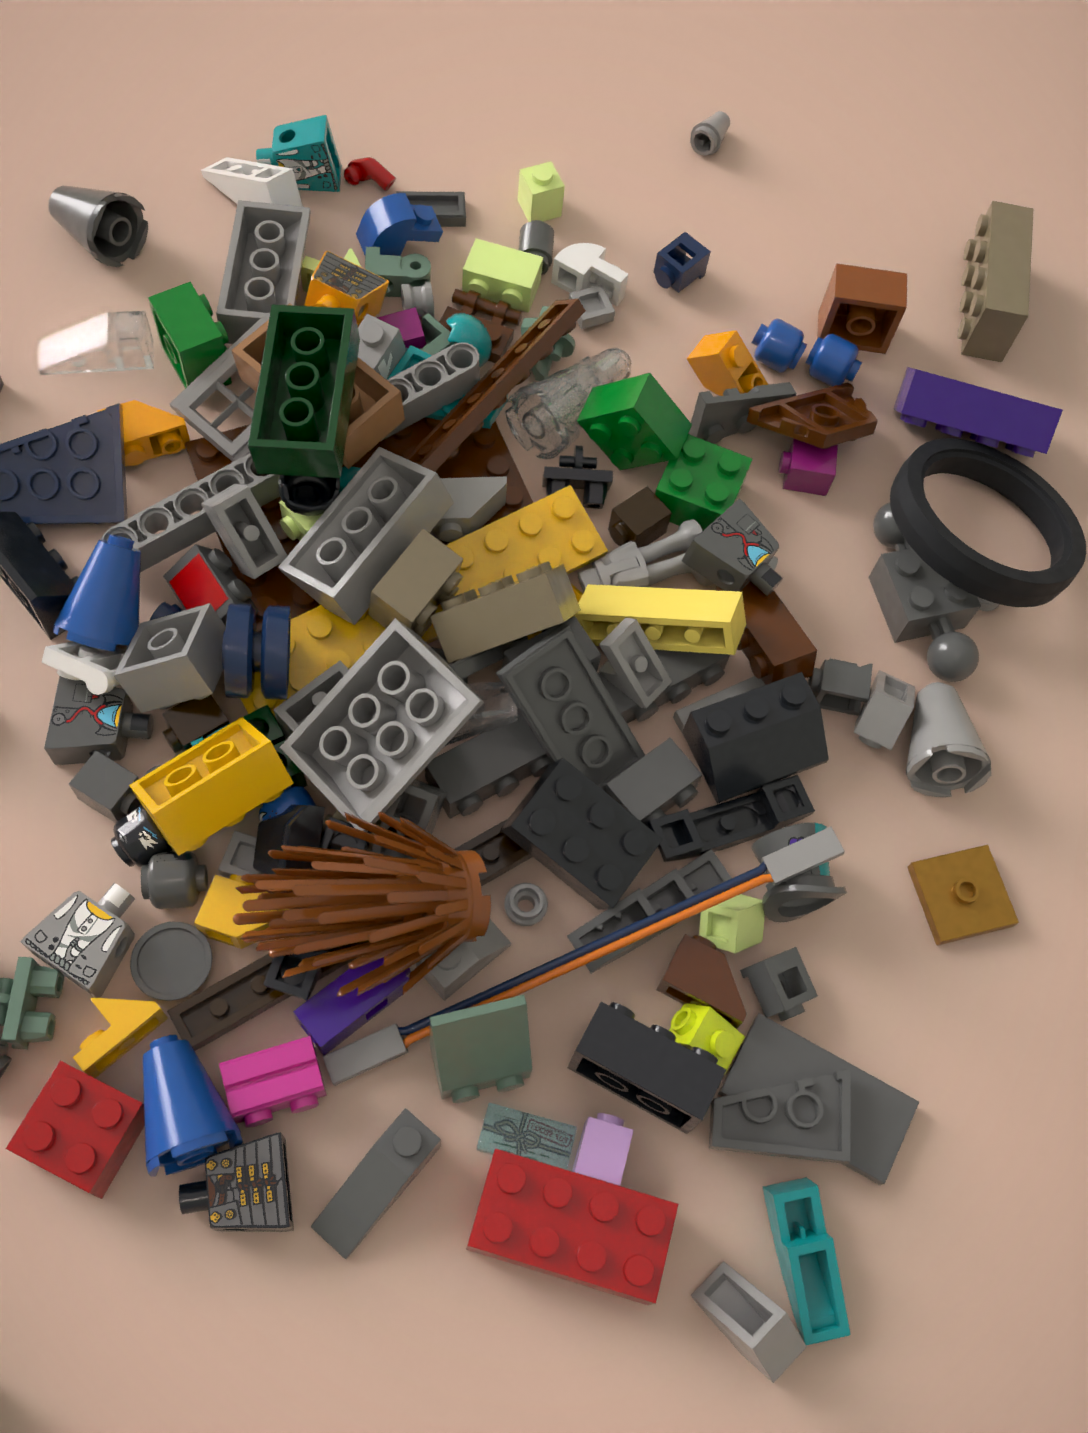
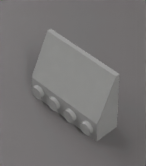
[280,618,484,832]

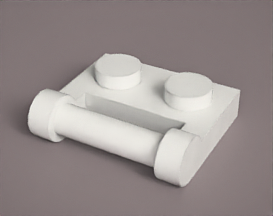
[42,641,126,695]

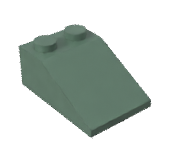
[430,995,532,1103]

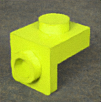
[669,1003,745,1075]

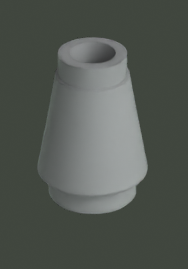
[690,111,730,156]

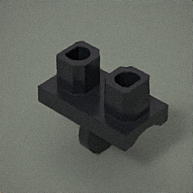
[542,445,613,509]

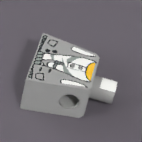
[20,883,135,998]

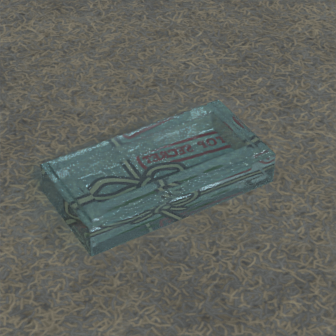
[476,1103,577,1170]

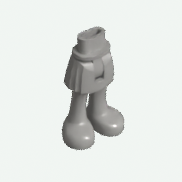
[578,519,714,592]

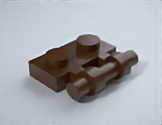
[439,289,523,364]

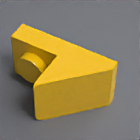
[72,998,168,1078]

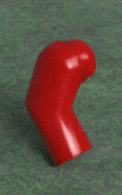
[343,157,396,191]

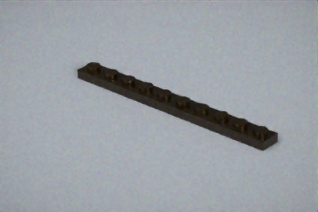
[167,819,533,1051]

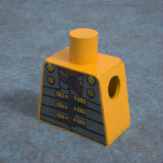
[304,251,389,327]

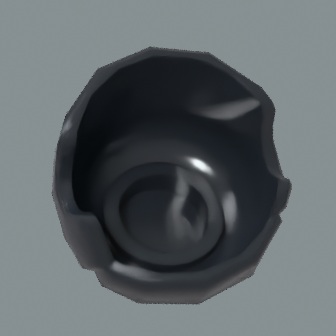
[278,475,340,517]

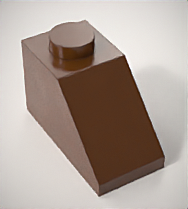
[656,934,747,1029]

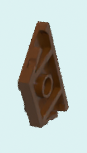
[746,382,878,448]

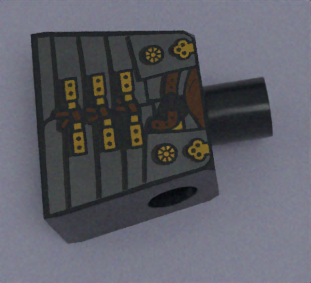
[179,1132,294,1232]

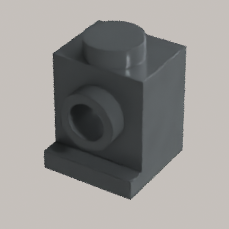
[740,947,818,1021]

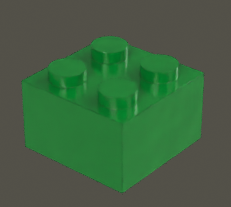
[148,282,232,389]
[577,373,692,471]
[655,434,752,531]

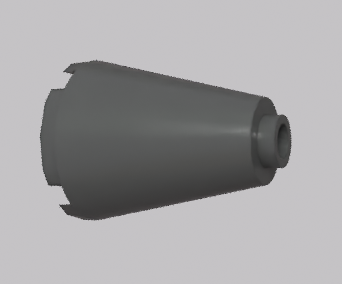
[48,186,148,267]

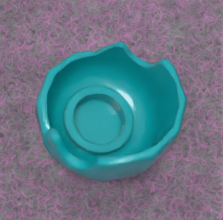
[446,313,492,368]

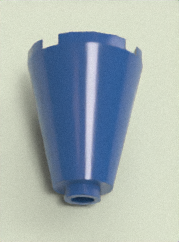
[53,534,141,652]
[143,1035,243,1177]

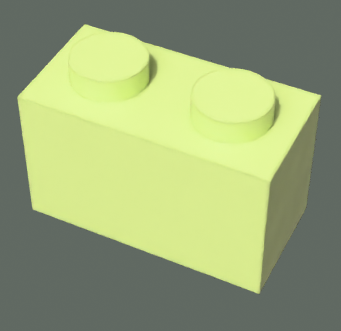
[462,238,543,312]

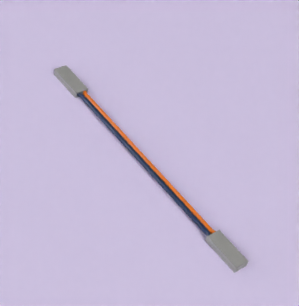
[322,827,845,1086]

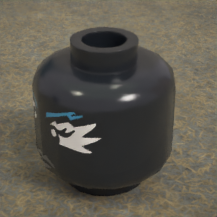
[111,804,174,867]

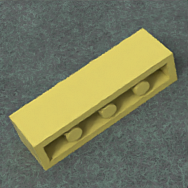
[573,584,746,655]

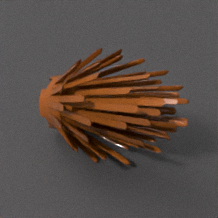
[233,812,491,997]

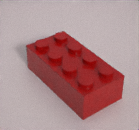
[466,1148,679,1305]

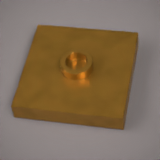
[907,844,1019,946]

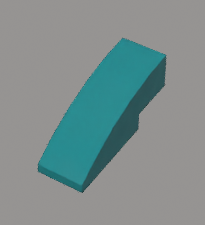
[763,1177,851,1346]

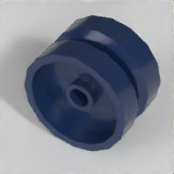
[222,604,291,700]

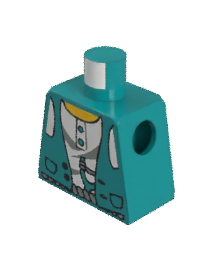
[256,115,342,192]

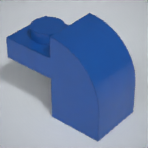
[356,193,443,256]

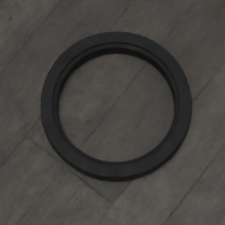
[890,438,1086,607]

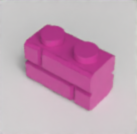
[219,1036,327,1128]

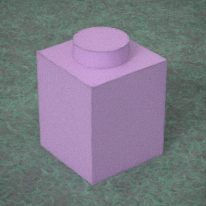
[572,1113,634,1186]

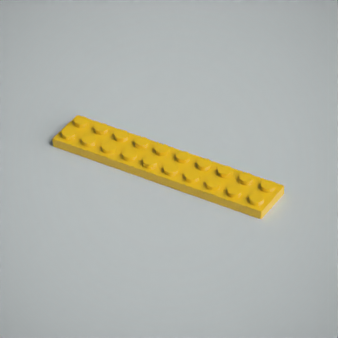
[239,485,608,719]

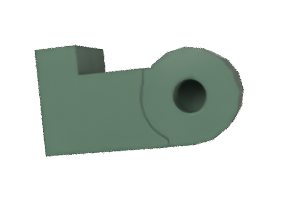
[365,246,431,297]

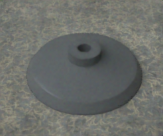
[130,921,212,1001]

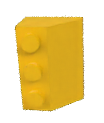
[129,717,293,856]

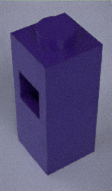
[293,957,411,1056]

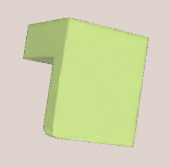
[699,894,765,953]

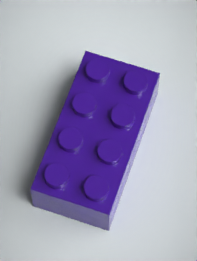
[893,367,1063,458]

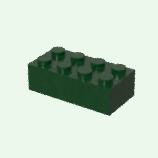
[248,304,360,478]

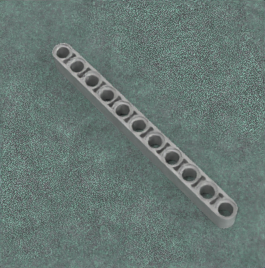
[101,343,480,573]

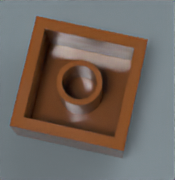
[817,263,907,354]

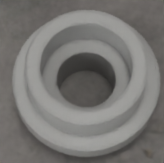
[504,883,548,926]

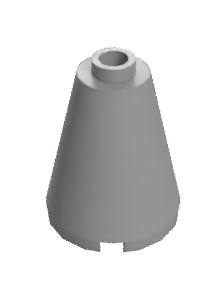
[906,682,991,797]

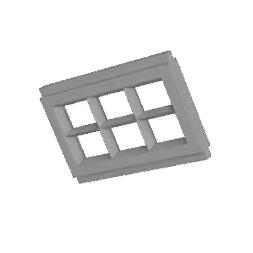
[170,314,269,462]

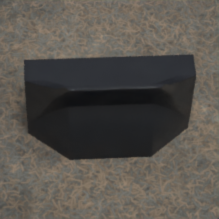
[253,805,325,874]

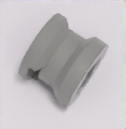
[401,281,434,317]

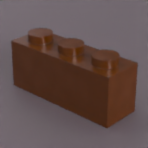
[716,581,817,685]

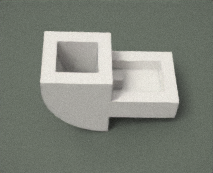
[551,243,628,306]

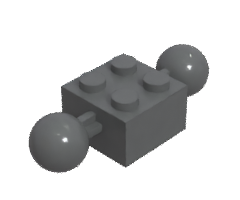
[868,502,981,682]

